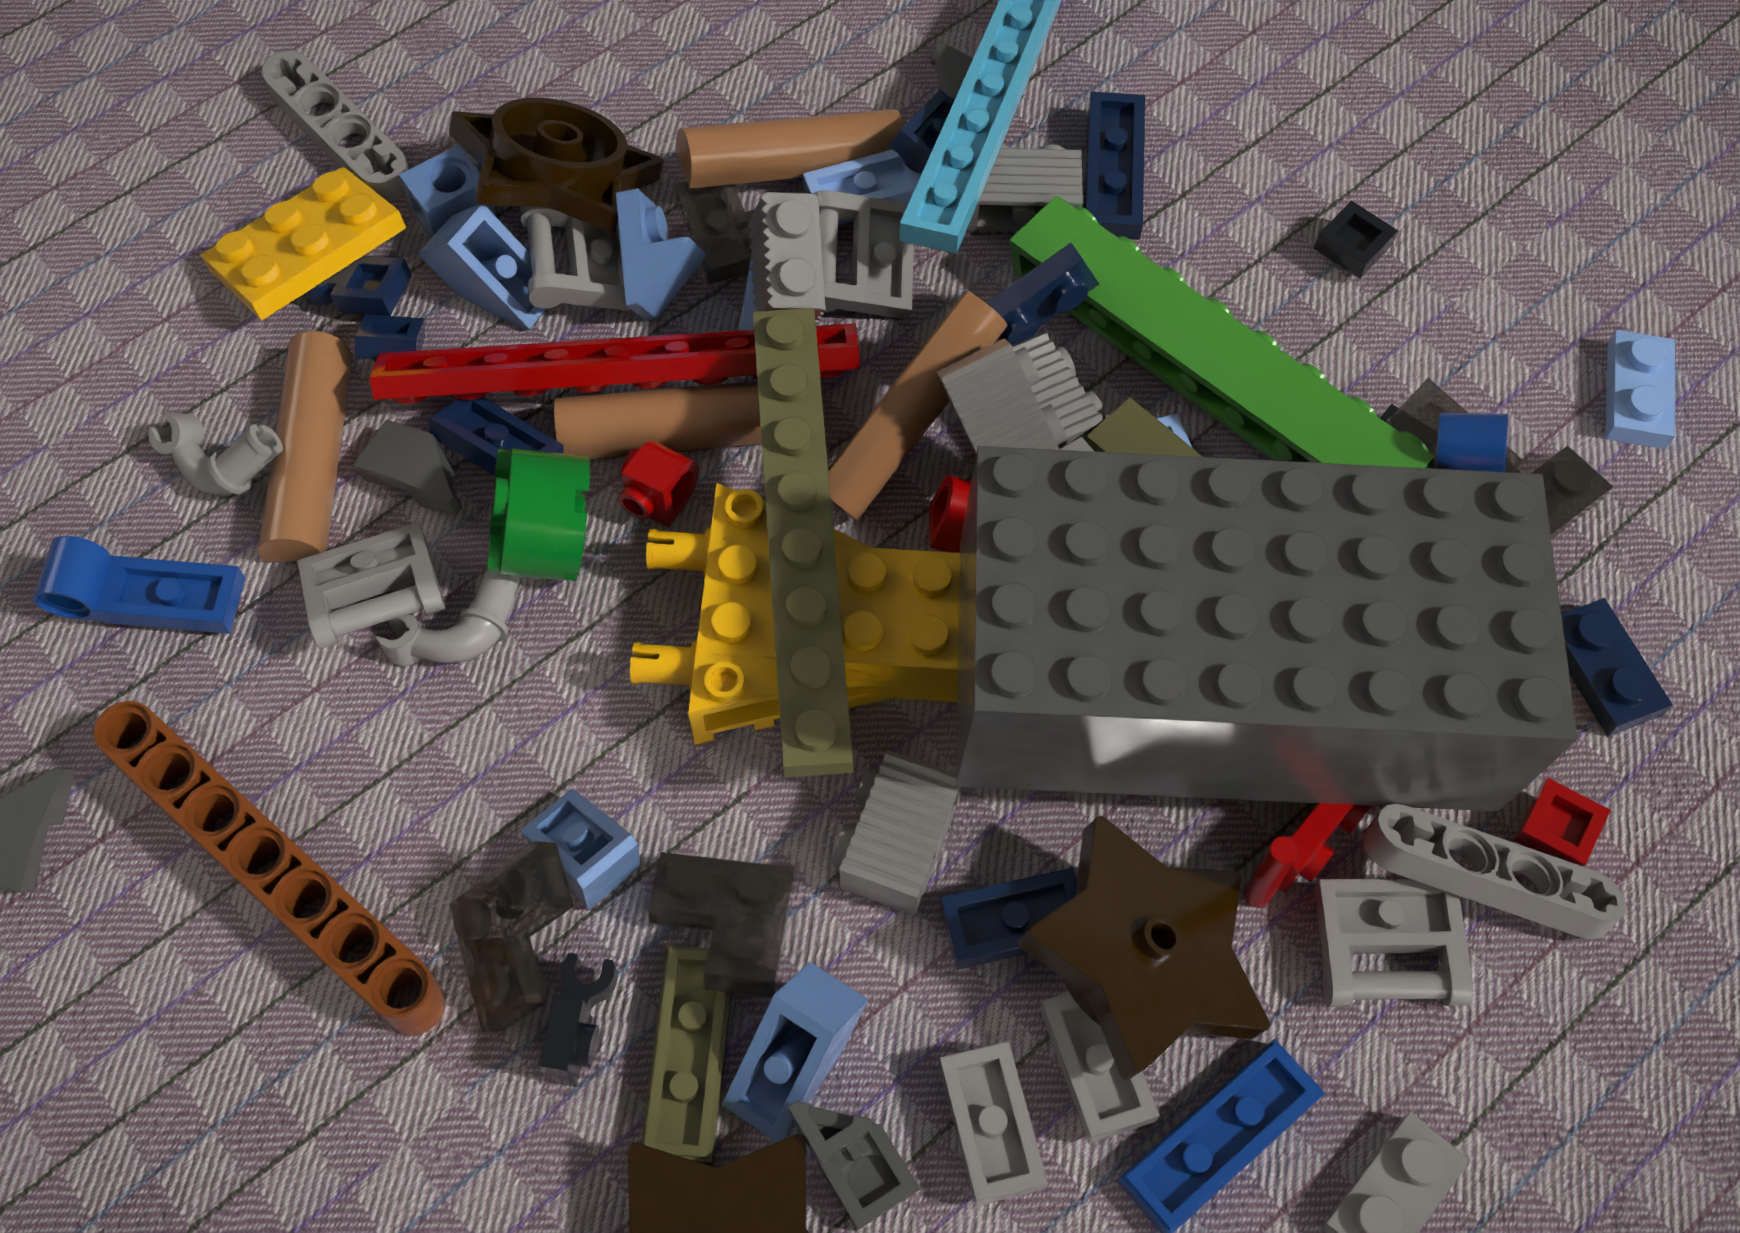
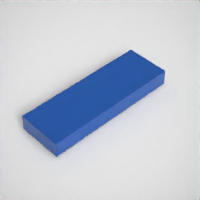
[1117,1038,1325,1233]

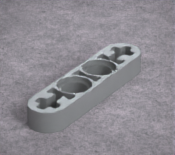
[262,50,409,201]
[1362,803,1627,940]

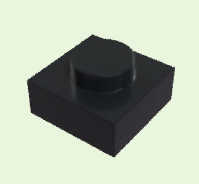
[1313,200,1398,279]

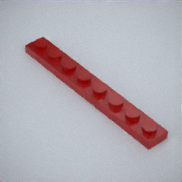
[369,323,860,404]

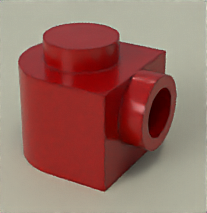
[618,440,699,528]
[929,475,971,553]

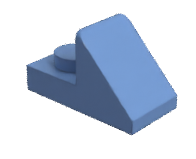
[616,188,705,321]
[520,788,640,909]

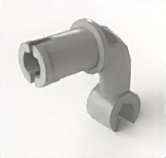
[149,412,283,496]
[375,569,523,666]

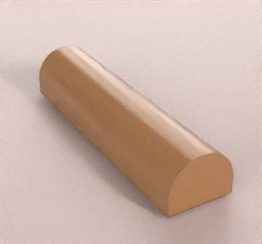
[675,109,904,189]
[828,290,1007,521]
[258,331,353,562]
[554,381,762,459]

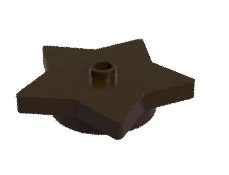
[449,98,664,233]
[1018,816,1270,1081]
[628,1134,809,1233]

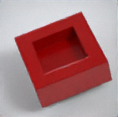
[1514,778,1611,867]

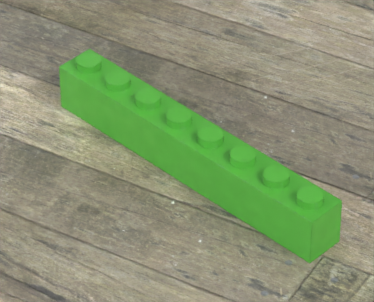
[1009,195,1435,469]

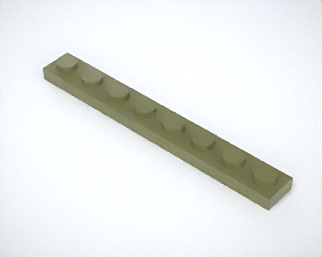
[753,308,853,778]

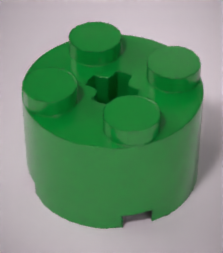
[487,448,590,582]

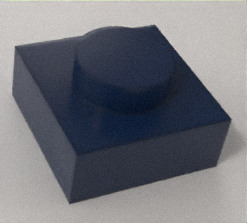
[355,314,425,362]

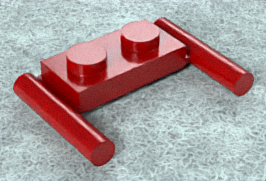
[1244,803,1373,908]

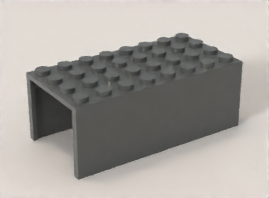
[956,446,1578,812]

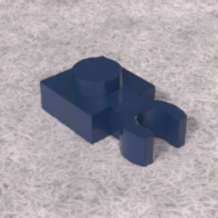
[303,256,412,316]

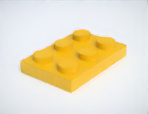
[200,166,407,321]

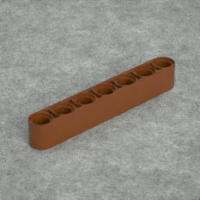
[93,701,446,1036]

